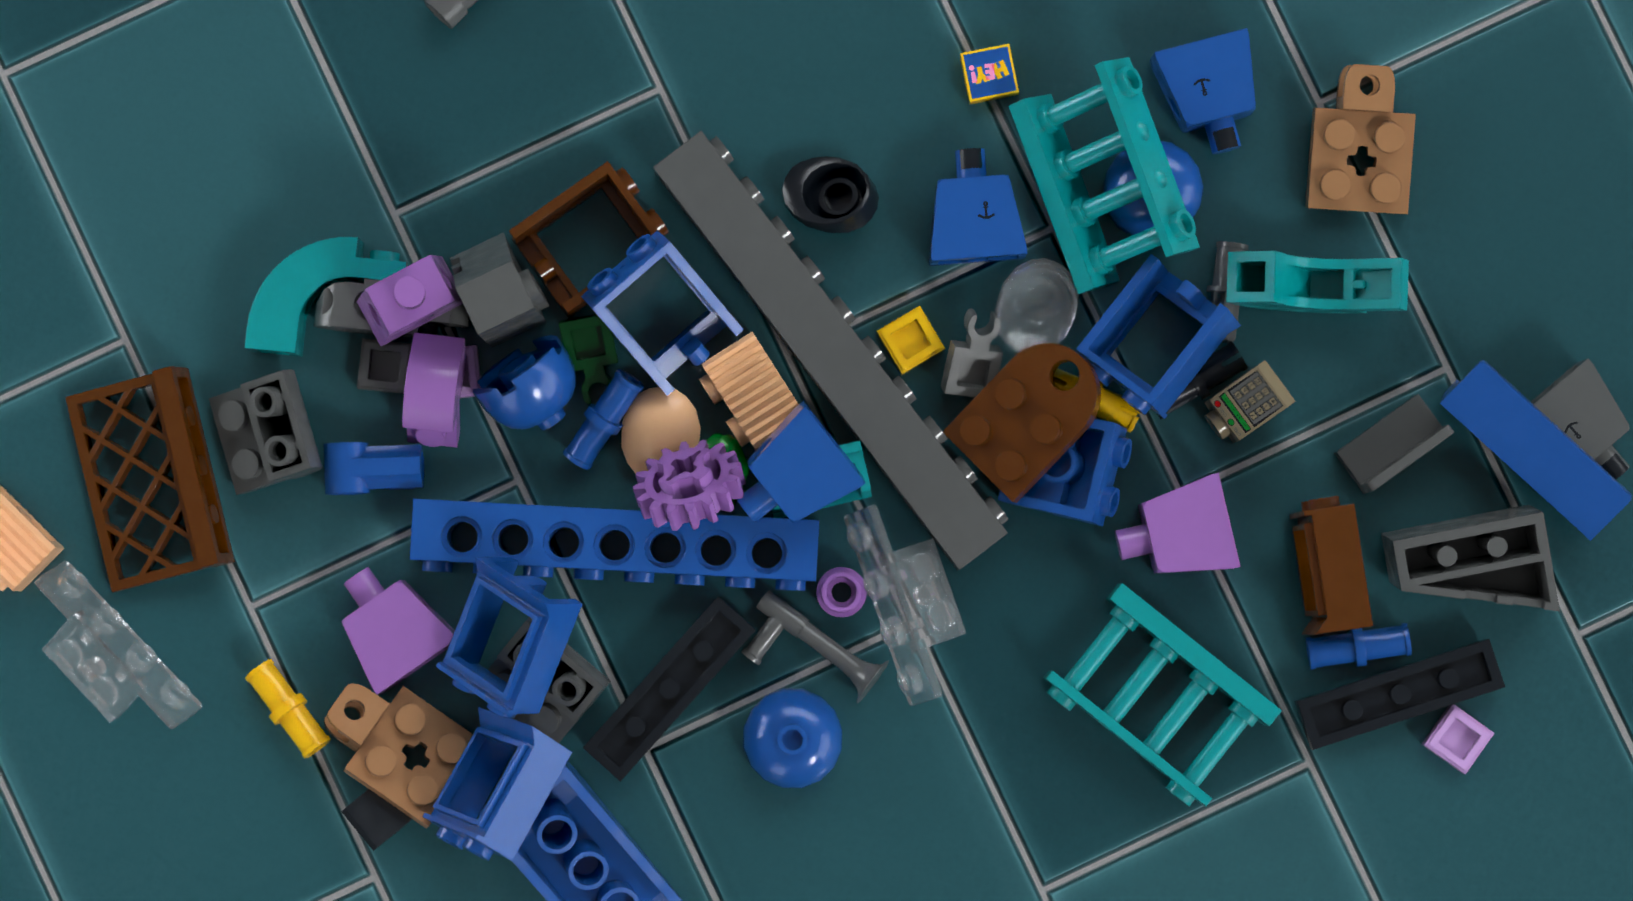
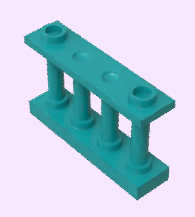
[1009,57,1200,294]
[1043,583,1282,807]

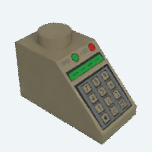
[1204,360,1296,443]

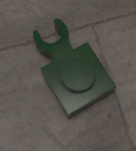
[559,314,618,404]

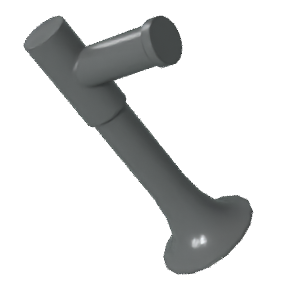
[741,590,889,703]

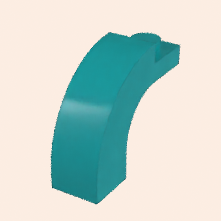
[245,237,409,357]
[1226,251,1409,313]

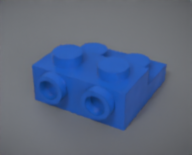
[998,419,1132,527]

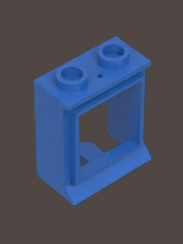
[581,230,744,396]
[1076,254,1241,419]
[436,557,583,718]
[422,707,572,861]

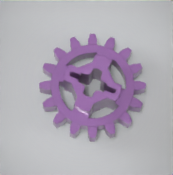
[633,440,746,531]

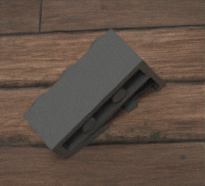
[450,232,549,348]
[1381,504,1560,611]

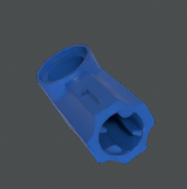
[323,442,425,495]

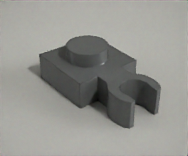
[940,308,1003,397]

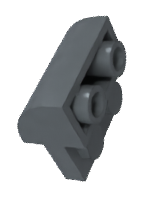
[209,369,323,495]
[488,617,610,743]

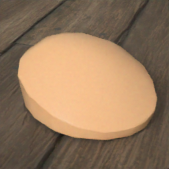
[621,387,701,474]

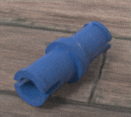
[563,369,644,470]
[1306,623,1412,670]

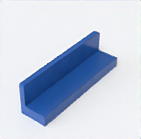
[1440,360,1632,541]

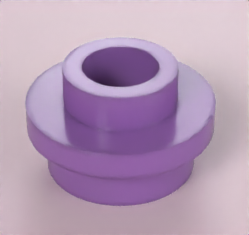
[816,567,867,617]

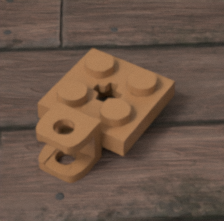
[1305,64,1416,214]
[324,683,473,829]

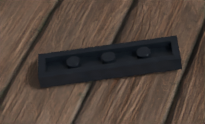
[583,596,756,782]
[1294,639,1505,750]

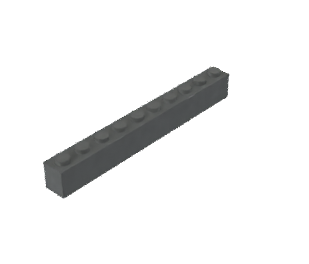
[653,131,1009,571]

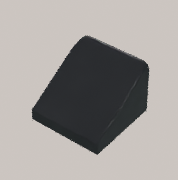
[341,789,413,851]

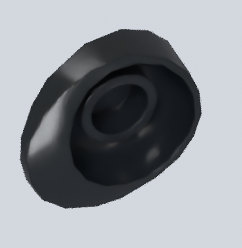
[782,156,879,233]

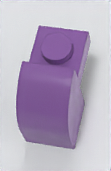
[402,333,466,448]

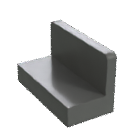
[1334,394,1454,494]

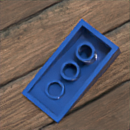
[478,761,683,901]

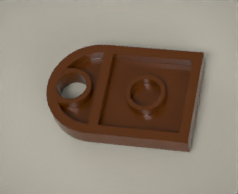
[943,343,1101,503]

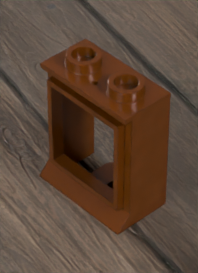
[509,161,669,319]
[1289,496,1373,635]

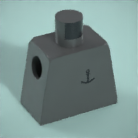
[1530,358,1630,479]

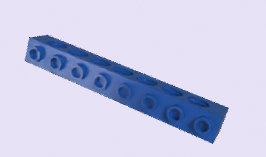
[410,499,819,591]

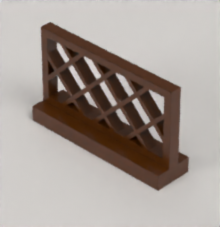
[65,366,235,592]

